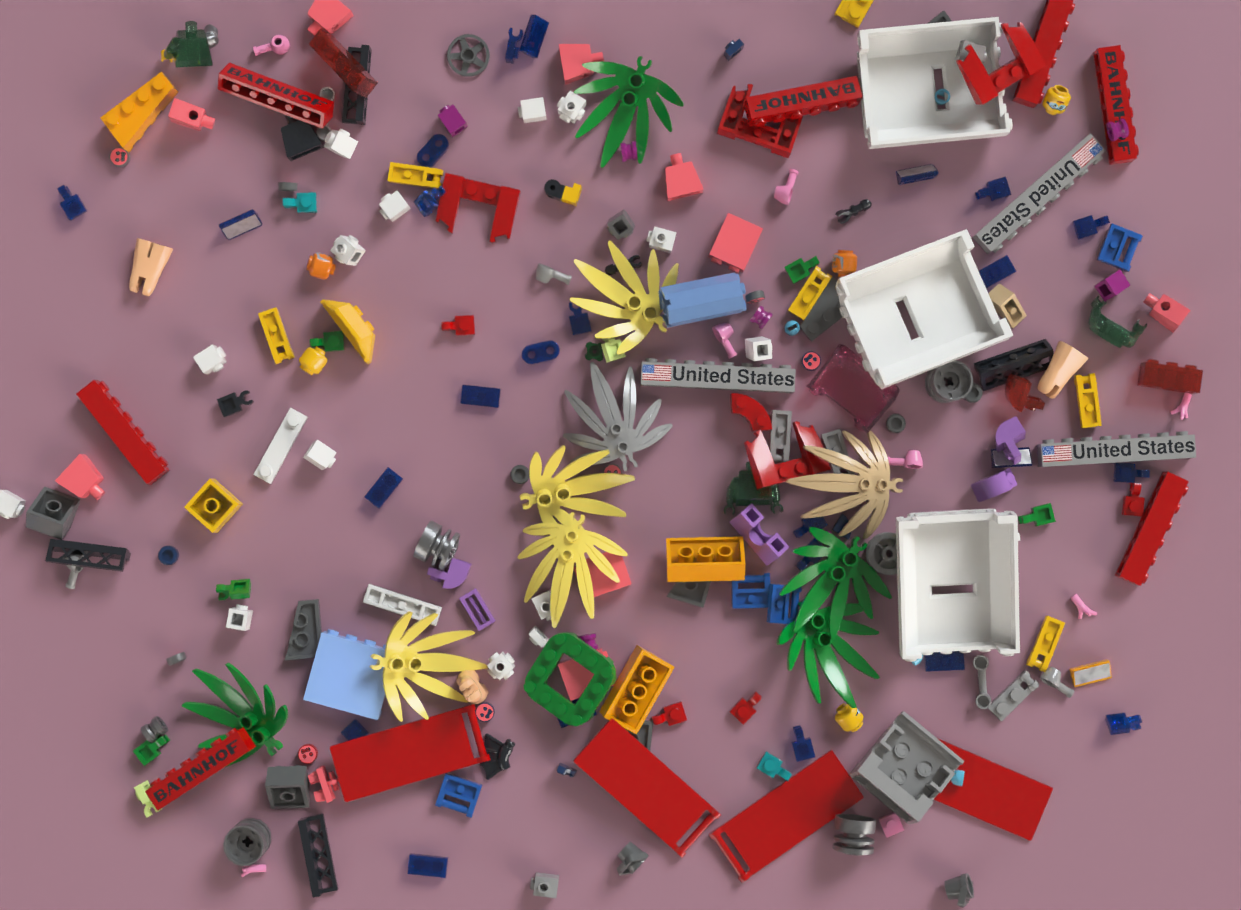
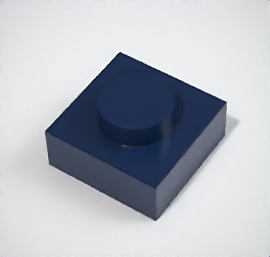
[724,38,744,61]

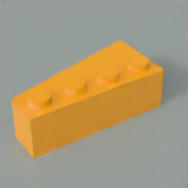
[100,72,178,152]

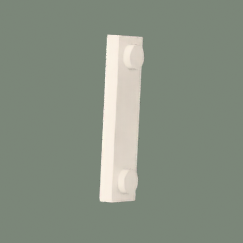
[253,408,308,484]
[363,584,442,626]

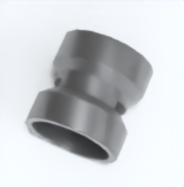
[141,716,168,743]

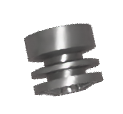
[925,360,973,403]
[413,520,461,571]
[833,814,876,856]
[223,818,272,866]

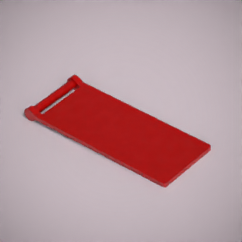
[330,704,491,802]
[573,718,721,858]
[934,738,1053,841]
[708,750,864,883]

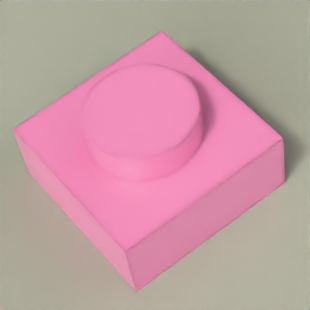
[878,812,904,838]

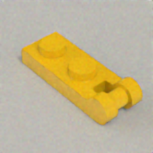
[387,162,444,190]
[788,266,832,321]
[258,307,295,364]
[1074,373,1102,428]
[1026,615,1065,672]

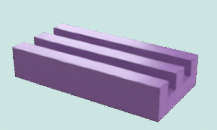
[459,588,496,631]

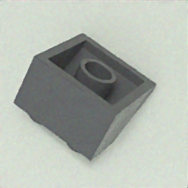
[26,486,80,540]
[265,765,310,809]

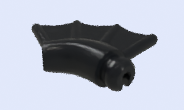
[480,733,515,780]

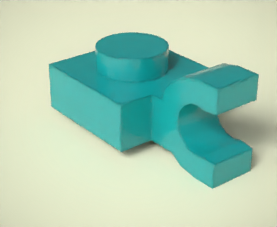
[283,192,317,213]
[757,751,792,781]

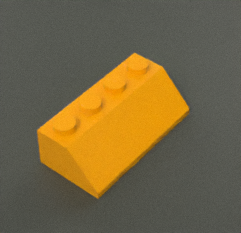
[666,536,746,582]
[599,645,674,734]

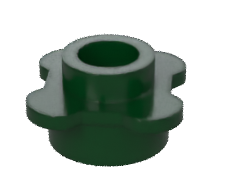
[585,342,604,362]

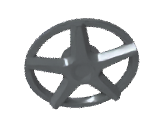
[447,34,490,77]

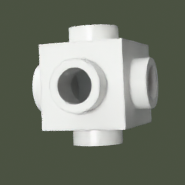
[557,91,587,124]
[330,235,366,266]
[487,652,515,680]

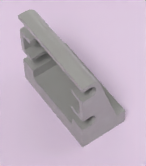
[849,711,964,825]

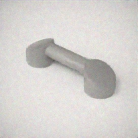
[316,87,335,141]
[973,655,991,709]

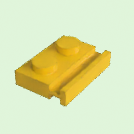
[834,0,874,28]

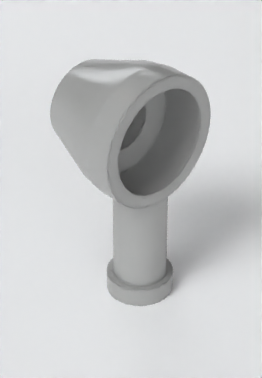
[536,263,572,285]
[65,553,86,589]
[1040,667,1074,698]

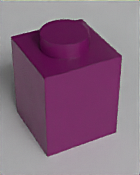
[438,104,468,138]
[1094,270,1130,302]

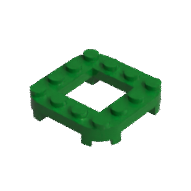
[524,632,617,726]

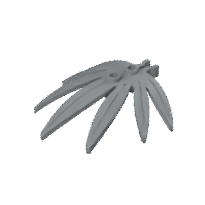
[563,362,673,471]

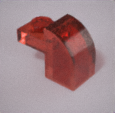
[1005,374,1045,412]

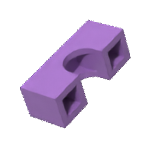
[730,503,789,566]

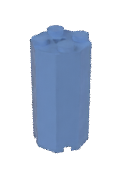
[658,272,747,328]

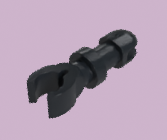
[835,199,872,224]
[605,255,642,275]

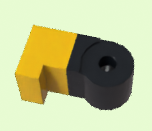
[544,179,582,206]

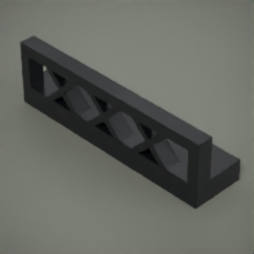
[342,45,372,125]
[974,339,1054,391]
[45,539,131,572]
[298,813,338,898]

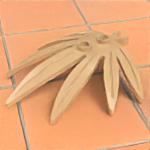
[786,430,903,539]

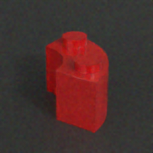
[730,393,772,432]

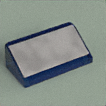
[896,164,939,185]
[219,209,262,240]
[991,447,1032,468]

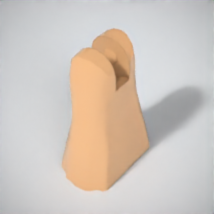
[129,238,173,296]
[1037,341,1088,399]
[456,670,489,705]

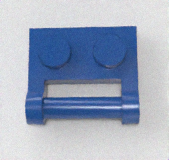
[1097,223,1143,272]
[731,573,771,609]
[767,584,802,624]
[435,773,482,818]

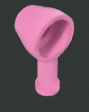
[253,35,290,56]
[774,169,799,205]
[712,323,737,359]
[888,450,923,469]

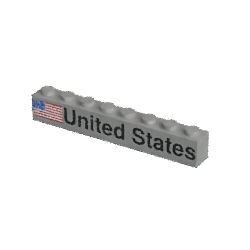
[972,133,1106,254]
[641,358,796,393]
[1037,431,1196,467]

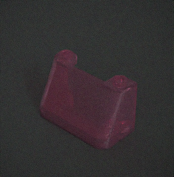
[806,344,900,433]

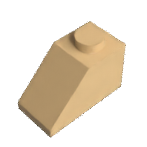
[988,283,1027,328]

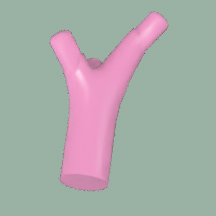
[1170,393,1192,420]
[1071,594,1097,619]
[241,864,267,877]

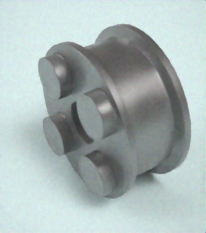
[866,532,897,575]

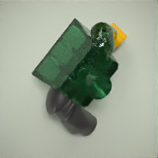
[161,21,219,68]

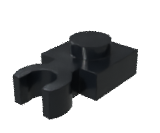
[217,390,254,417]

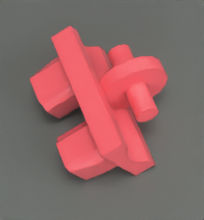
[308,765,339,803]

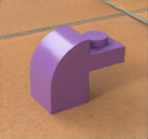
[995,416,1026,465]
[971,468,1017,502]
[427,558,472,589]

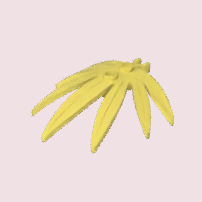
[570,240,679,355]
[520,445,635,530]
[518,512,628,628]
[370,611,488,722]

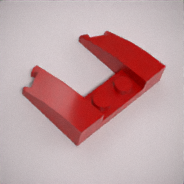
[956,22,1046,105]
[717,84,804,159]
[436,173,521,243]
[744,421,831,489]

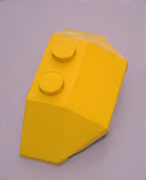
[320,300,375,364]

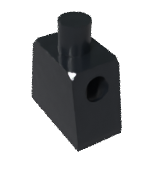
[281,115,324,161]

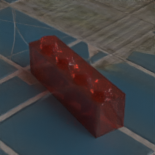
[309,29,378,97]

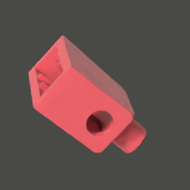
[307,0,354,37]
[559,44,604,84]
[168,98,216,131]
[665,153,703,201]
[1143,293,1191,333]
[55,454,105,500]

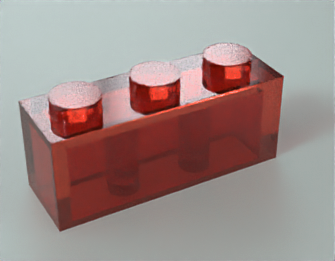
[1137,359,1203,394]

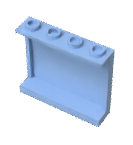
[303,629,386,720]

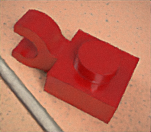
[441,315,475,336]
[1122,483,1145,517]
[729,692,762,725]
[652,701,687,726]

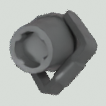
[617,841,649,876]
[945,873,974,908]

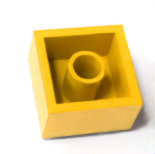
[184,478,243,533]

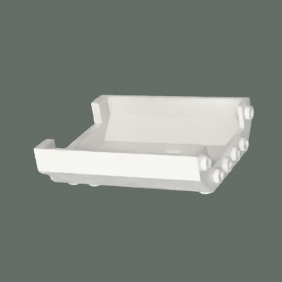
[857,17,1013,149]
[835,229,1013,389]
[896,509,1020,662]

